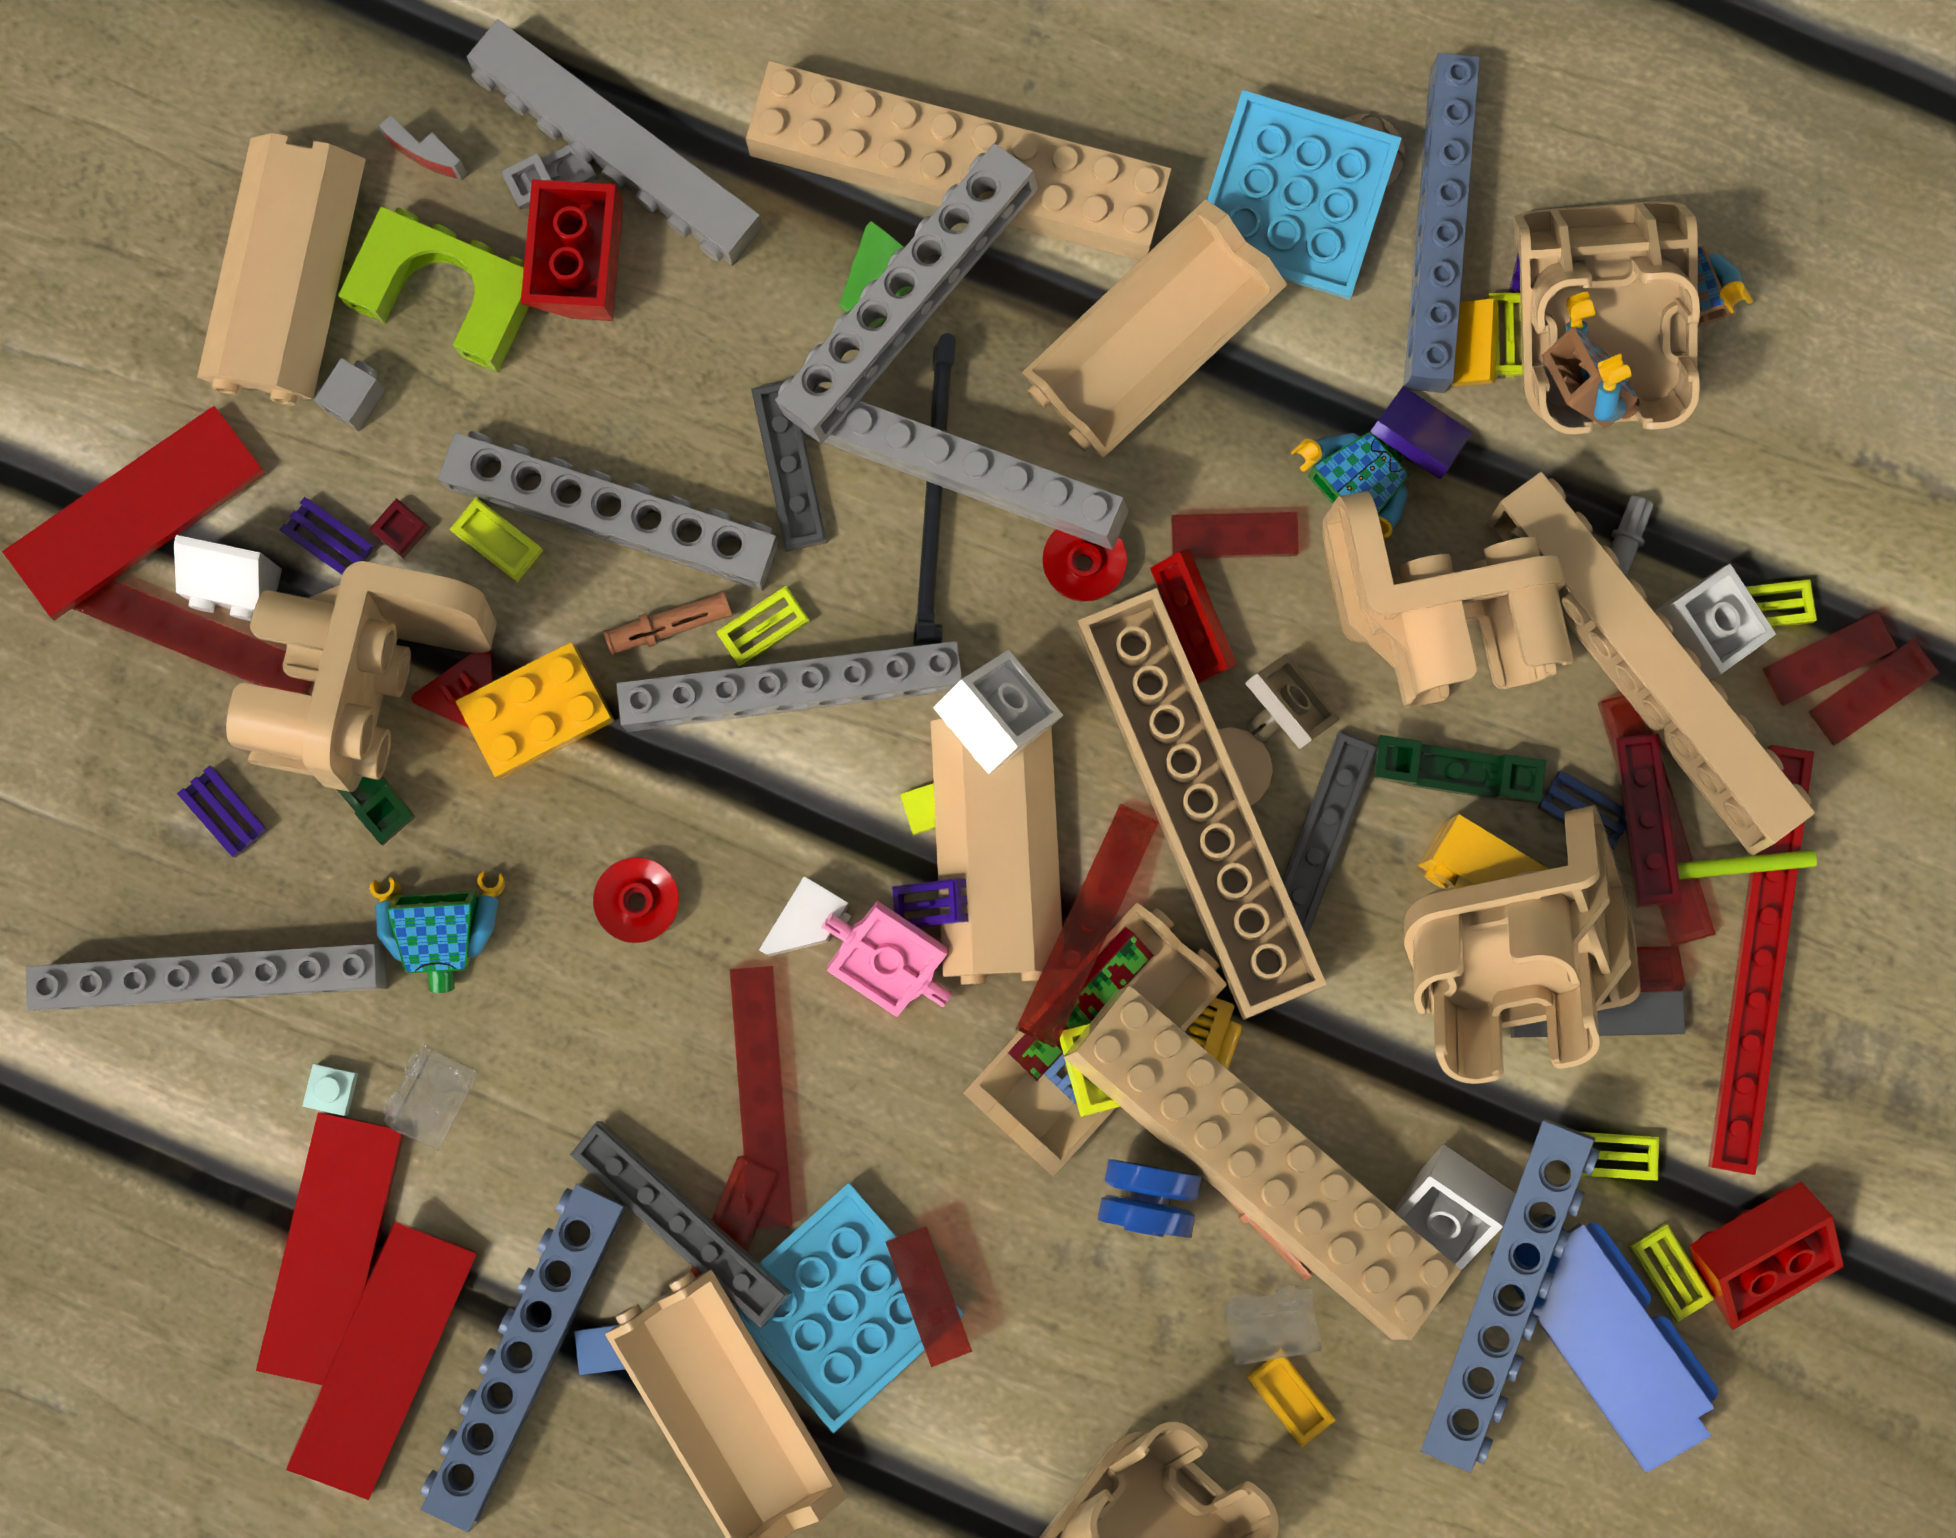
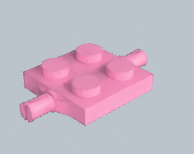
[821,901,952,1017]

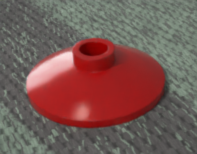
[1042,529,1127,602]
[593,857,679,943]

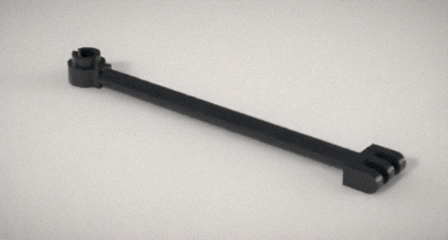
[913,333,956,646]

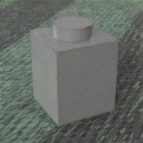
[314,358,385,432]

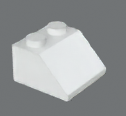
[174,535,282,621]
[1654,564,1776,680]
[933,650,1064,774]
[1393,1144,1516,1270]

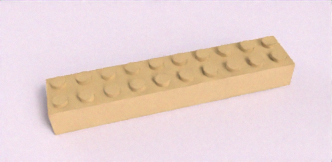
[746,61,1171,260]
[1487,472,1815,856]
[1077,588,1327,1020]
[1063,985,1461,1340]

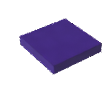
[1371,386,1472,479]

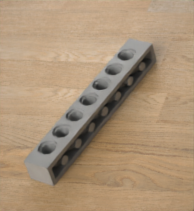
[775,143,1038,444]
[438,431,779,591]
[616,641,962,732]
[26,944,387,1011]

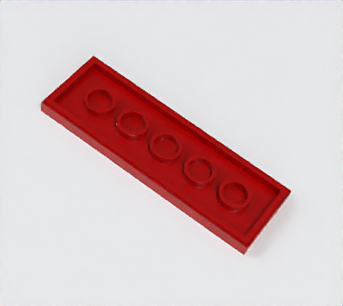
[2,406,265,621]
[256,1112,405,1385]
[286,1220,477,1500]

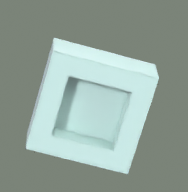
[302,1064,359,1116]

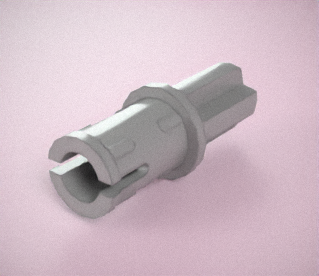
[1610,496,1654,577]

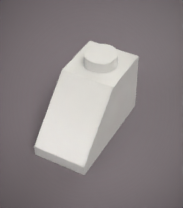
[759,877,852,957]

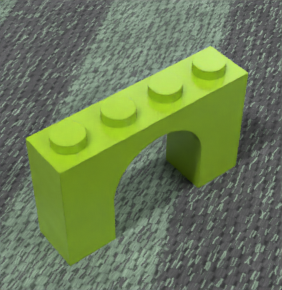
[338,206,529,373]

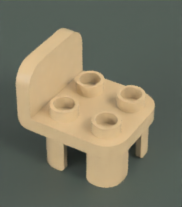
[1514,201,1700,434]
[1323,491,1574,708]
[226,561,497,792]
[1404,805,1641,1084]
[1039,1422,1279,1538]

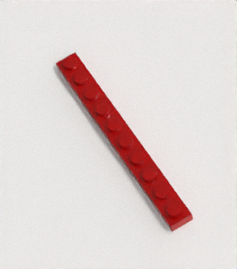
[1708,745,1814,1175]

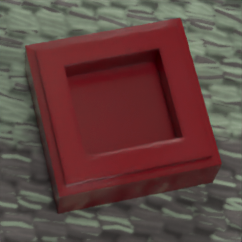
[369,498,431,559]

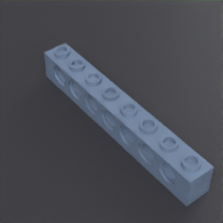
[1403,53,1480,393]
[1420,1119,1600,1473]
[420,1183,627,1532]

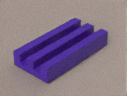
[280,497,375,575]
[177,765,268,858]
[892,878,969,928]

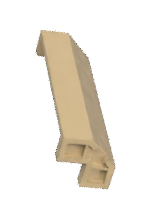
[197,133,366,406]
[1022,199,1287,458]
[931,719,1065,985]
[963,902,1227,1177]
[605,1269,848,1538]

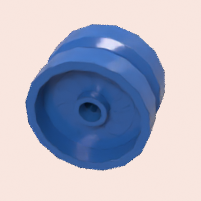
[1097,1159,1202,1238]

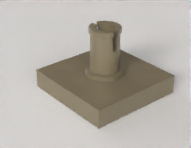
[1245,654,1339,750]

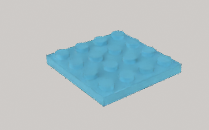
[1207,90,1402,300]
[731,1182,964,1433]

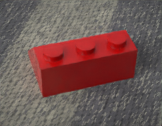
[520,179,624,321]
[1690,1181,1844,1330]

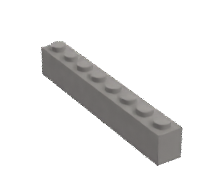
[467,19,763,266]
[802,385,1129,550]

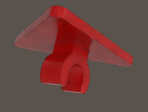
[411,650,493,729]

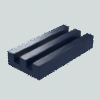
[1537,770,1626,850]

